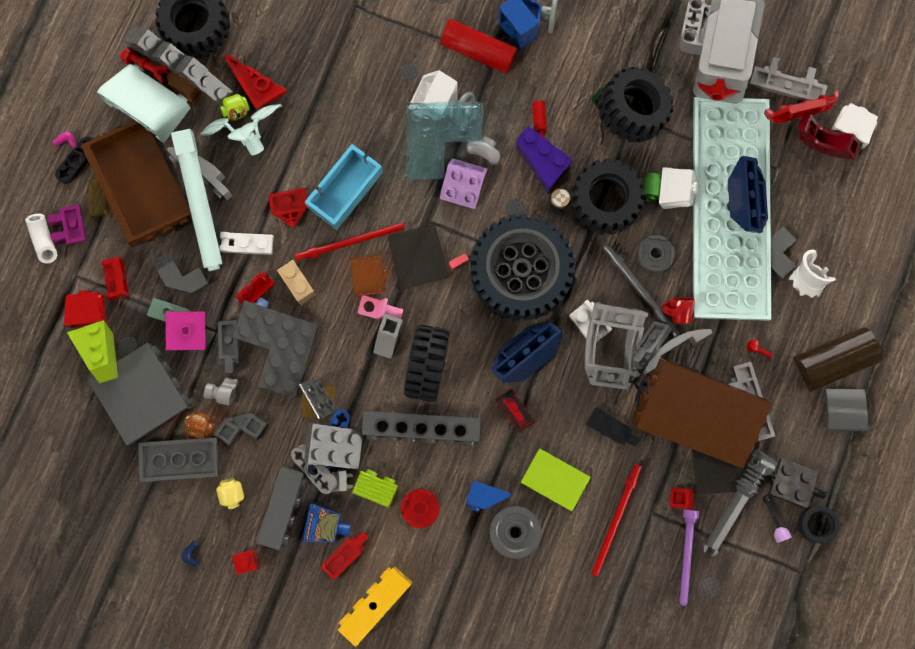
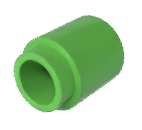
[642,173,661,202]

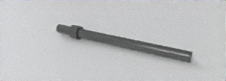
[603,244,679,337]

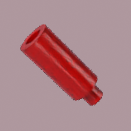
[532,100,547,138]

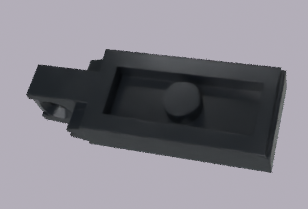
[585,407,640,446]

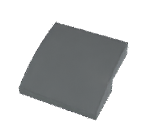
[824,389,868,431]

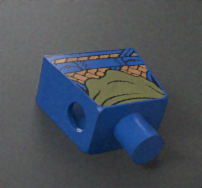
[302,503,351,542]

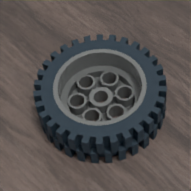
[471,213,575,321]

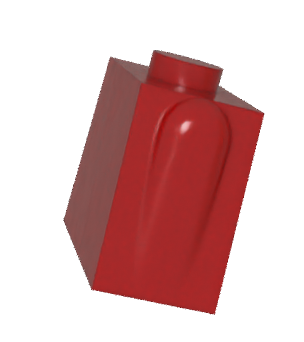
[64,290,108,328]

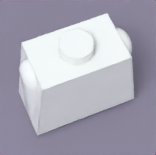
[831,103,878,149]
[659,167,698,209]

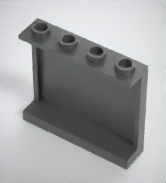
[88,343,192,446]

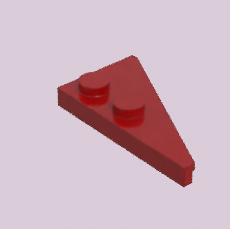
[223,54,287,110]

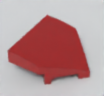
[268,188,307,228]

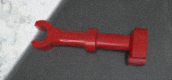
[119,47,170,82]

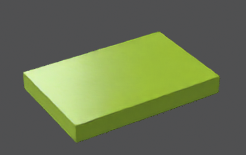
[520,448,591,512]

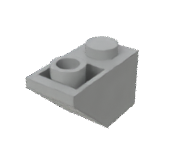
[373,314,404,359]

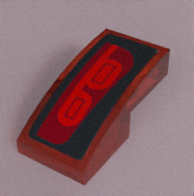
[495,389,535,433]

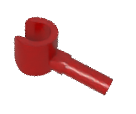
[747,340,773,358]

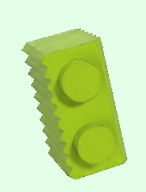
[352,469,398,508]

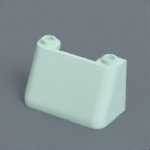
[97,64,190,143]

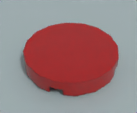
[401,489,440,528]

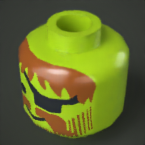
[220,94,250,121]

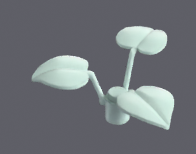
[200,104,282,155]

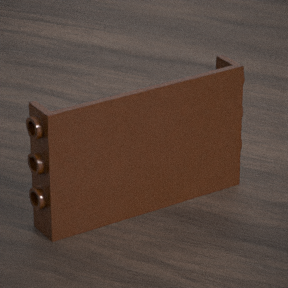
[81,119,192,248]
[632,358,772,468]

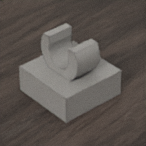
[331,471,353,492]

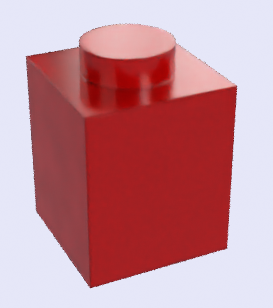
[232,550,260,575]

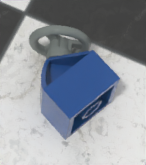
[498,0,558,50]

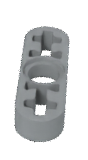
[291,444,337,494]

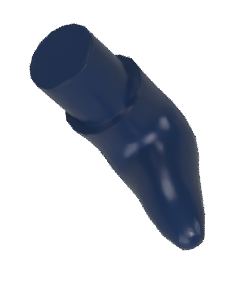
[182,541,200,567]

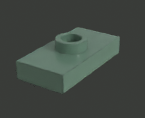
[147,298,190,322]

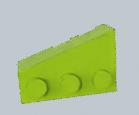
[67,320,118,384]

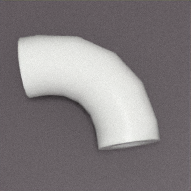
[25,214,57,263]

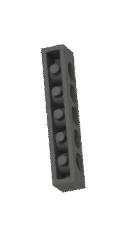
[362,411,481,446]

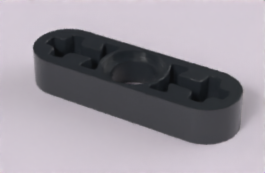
[55,137,93,184]

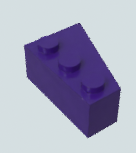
[516,126,573,194]

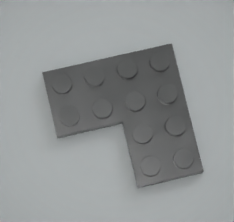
[232,301,318,398]

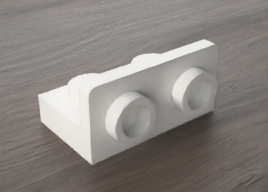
[568,300,612,343]

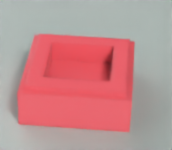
[449,254,469,272]

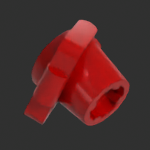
[661,297,695,324]

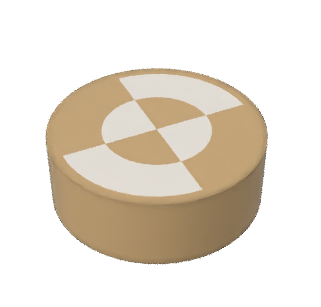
[551,189,570,209]

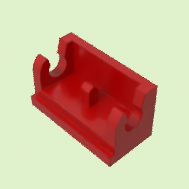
[101,257,129,301]

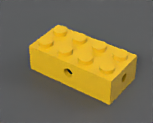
[338,566,413,647]

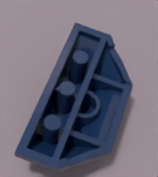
[728,156,768,234]
[491,321,563,383]

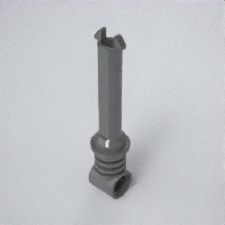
[702,450,776,556]

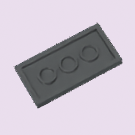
[138,438,219,482]

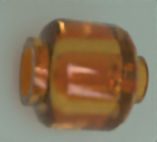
[183,411,214,439]

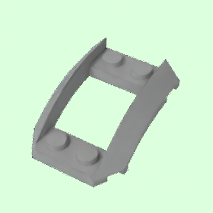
[585,302,648,390]

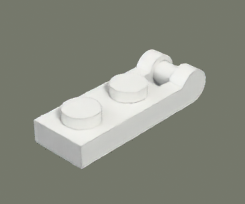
[219,232,274,255]

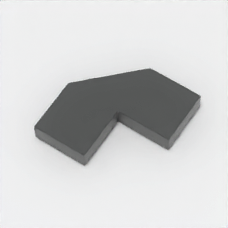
[771,226,796,280]
[157,261,209,294]
[213,413,268,446]

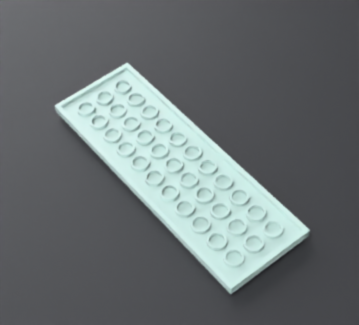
[693,97,771,321]

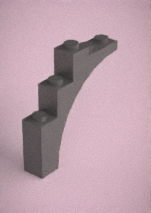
[123,26,233,106]

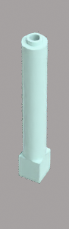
[171,129,223,271]

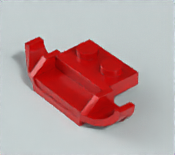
[764,91,839,123]

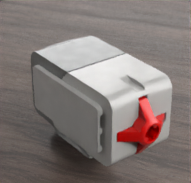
[679,0,764,104]

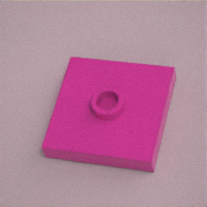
[166,312,205,350]

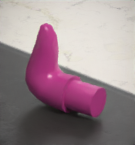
[53,132,77,148]

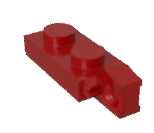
[320,532,369,581]

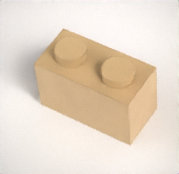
[277,260,316,305]

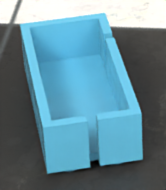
[305,144,383,230]

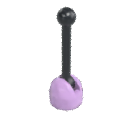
[763,495,792,543]

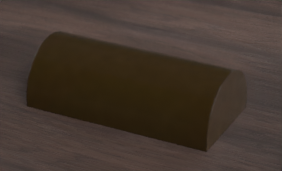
[793,327,882,392]

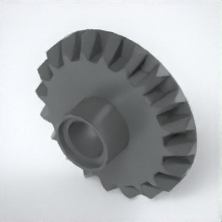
[490,506,541,559]

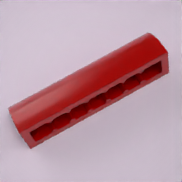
[440,18,516,74]

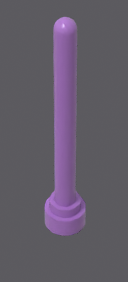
[680,509,699,606]

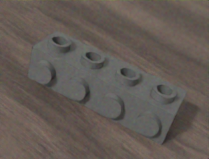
[257,466,308,550]

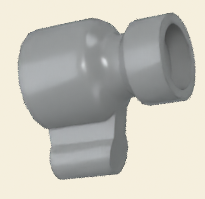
[204,377,239,406]

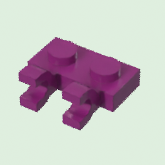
[47,204,87,246]

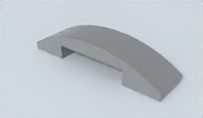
[643,329,713,375]

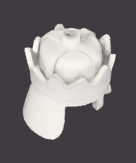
[789,250,836,298]

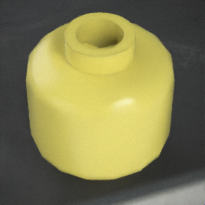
[216,478,244,509]

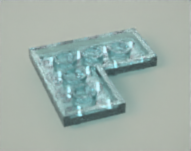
[406,102,483,179]

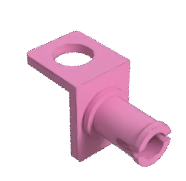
[358,295,403,319]

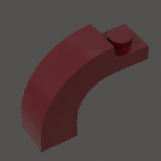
[798,113,861,159]

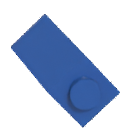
[466,481,511,512]

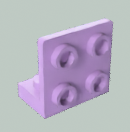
[440,158,488,209]

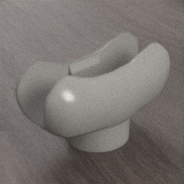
[466,136,500,165]

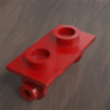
[235,271,275,305]

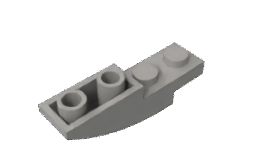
[166,147,233,200]

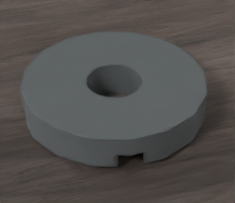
[637,235,675,273]

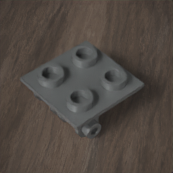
[299,379,336,420]

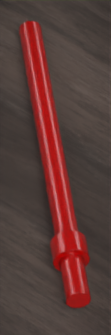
[294,222,405,262]
[591,464,642,577]

